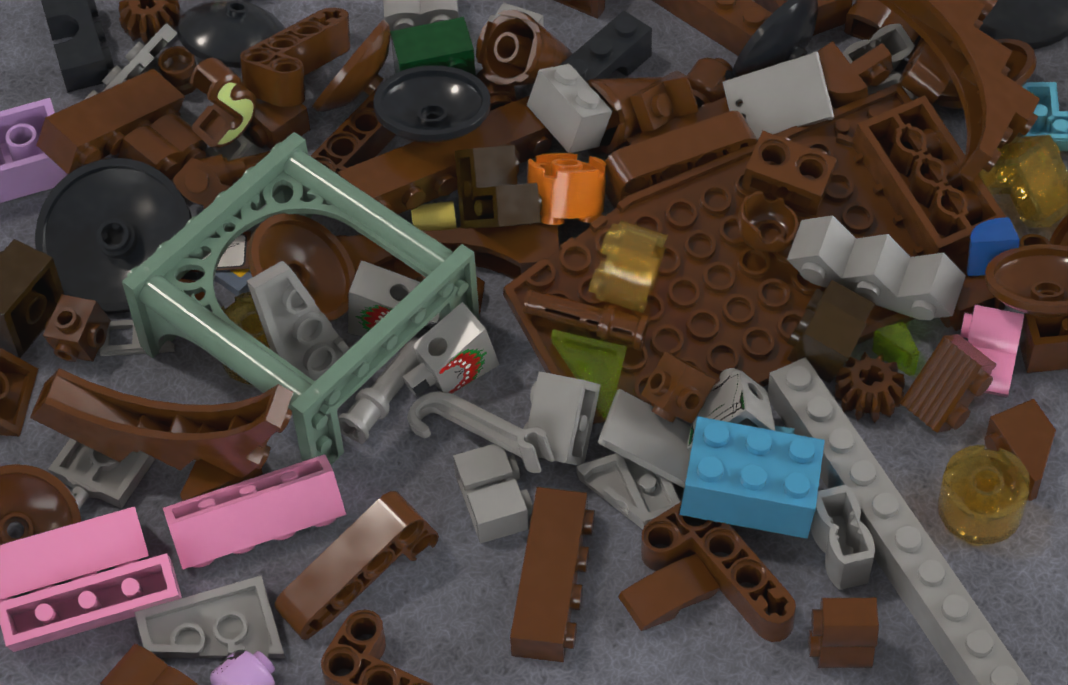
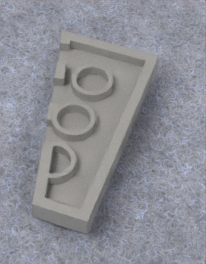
[247,261,349,381]

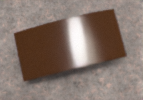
[618,553,720,631]

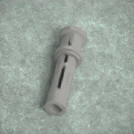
[338,337,420,444]

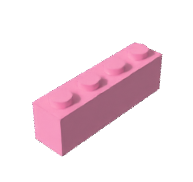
[163,454,346,569]
[0,506,149,602]
[0,553,182,652]

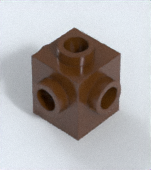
[43,294,111,362]
[641,351,716,424]

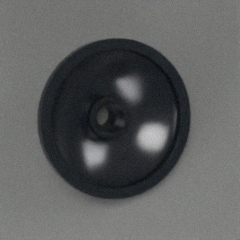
[178,0,286,68]
[732,0,819,78]
[373,66,491,143]

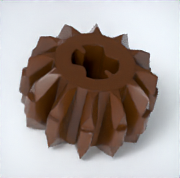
[118,0,181,44]
[834,352,905,423]

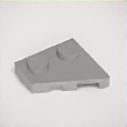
[577,453,680,530]

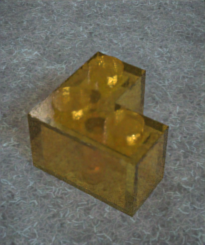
[978,135,1068,228]

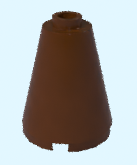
[476,10,572,86]
[586,77,662,154]

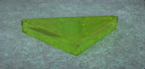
[551,329,627,419]

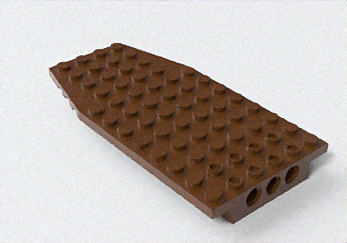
[503,83,1006,424]

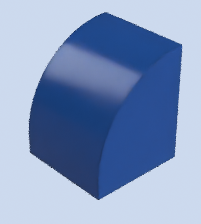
[967,217,1020,276]

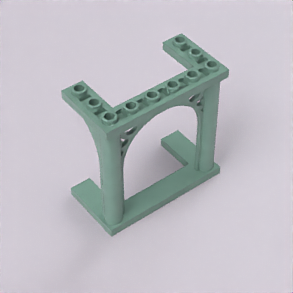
[122,132,480,465]

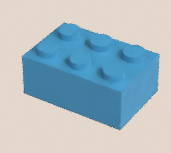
[679,416,825,539]

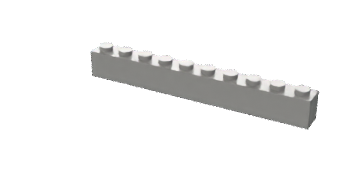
[768,357,1031,685]

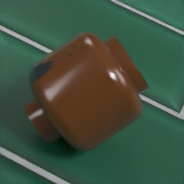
[687,57,735,108]

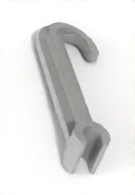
[407,392,554,473]

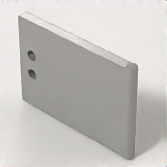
[723,51,834,140]
[598,389,691,488]

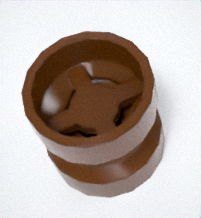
[158,46,196,95]

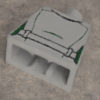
[687,368,775,451]

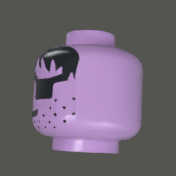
[210,649,275,685]

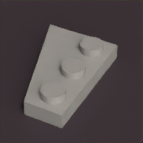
[134,576,285,658]

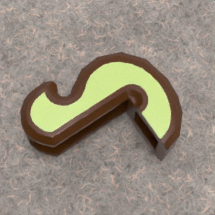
[190,58,257,148]

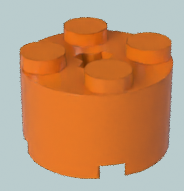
[527,153,607,225]

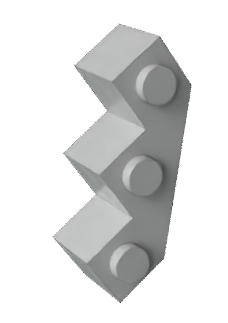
[787,215,966,320]

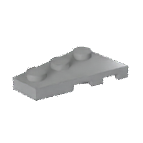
[84,23,177,100]

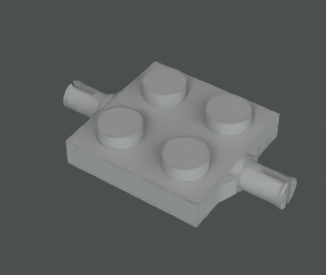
[48,438,156,510]

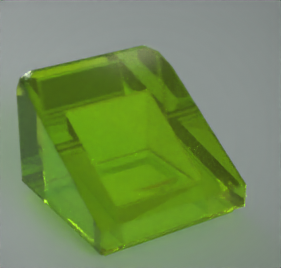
[872,322,920,376]

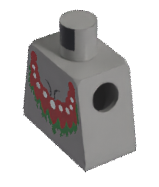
[348,261,440,336]
[402,302,500,397]

